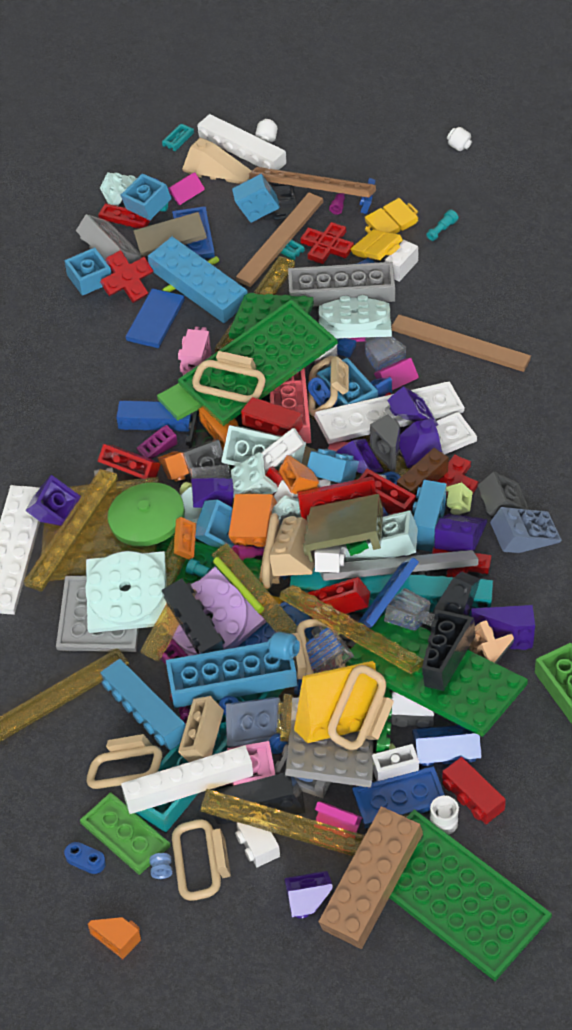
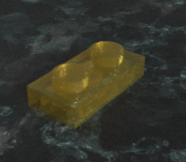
[276,694,292,742]

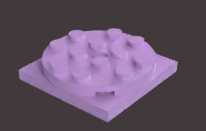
[161,567,266,656]

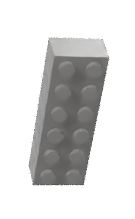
[288,262,395,307]

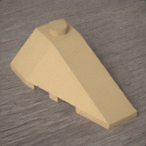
[182,137,251,184]

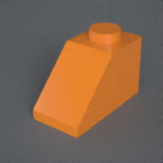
[158,451,189,482]
[279,455,319,494]
[88,917,141,959]

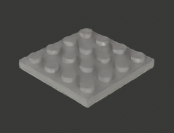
[56,576,139,652]
[285,719,373,788]

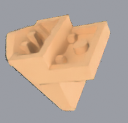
[468,620,514,664]

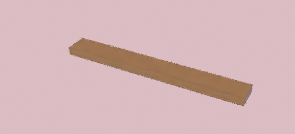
[249,167,376,197]
[236,193,323,287]
[391,315,531,372]

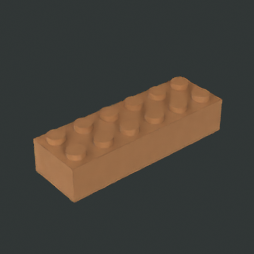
[318,806,423,949]

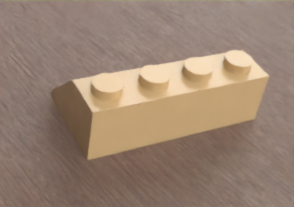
[269,516,316,576]

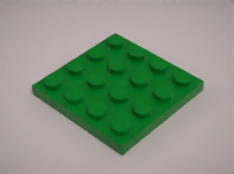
[229,293,314,339]

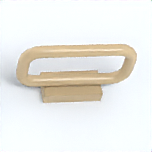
[192,351,266,403]
[308,356,349,416]
[259,513,280,589]
[291,618,346,679]
[328,665,394,750]
[86,734,162,789]
[172,819,231,901]

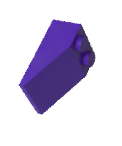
[435,514,487,552]
[471,605,535,650]

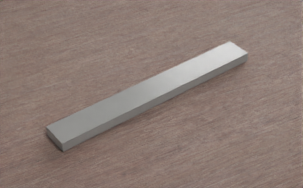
[320,550,479,581]

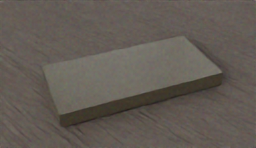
[134,212,207,257]

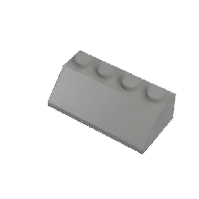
[76,214,143,264]

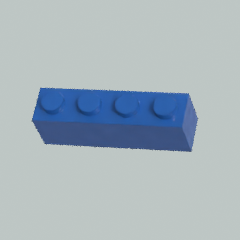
[117,401,193,432]

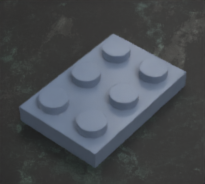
[226,697,281,747]

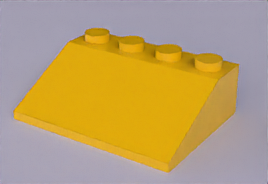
[294,661,378,743]

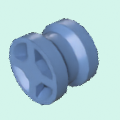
[150,853,172,879]

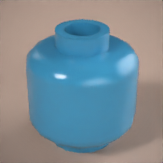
[267,632,300,660]

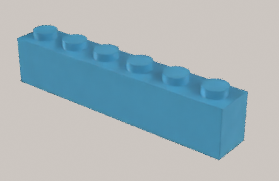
[100,659,186,751]

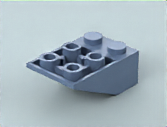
[490,507,562,553]

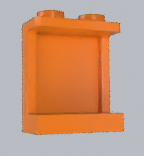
[228,494,277,547]

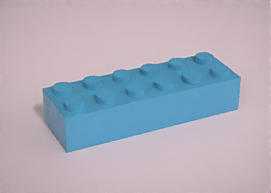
[148,237,247,323]
[166,642,297,708]

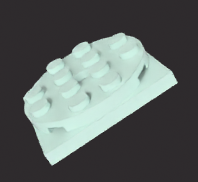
[319,295,392,338]
[86,551,168,633]

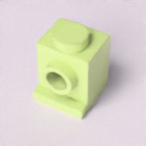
[446,483,473,515]

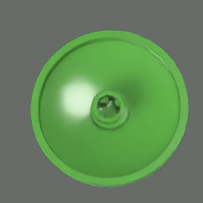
[108,482,185,546]

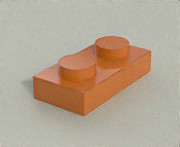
[174,517,196,560]

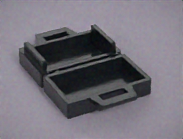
[264,182,297,220]

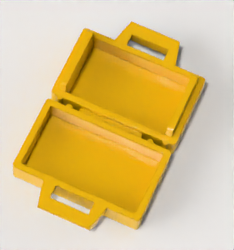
[365,198,418,234]
[351,229,403,260]

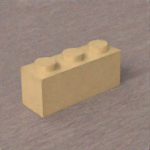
[178,696,224,762]

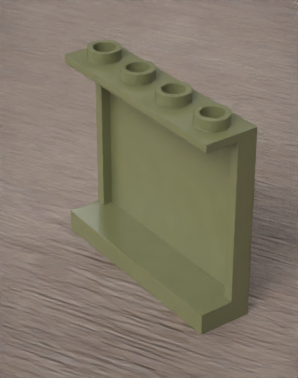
[303,494,383,562]

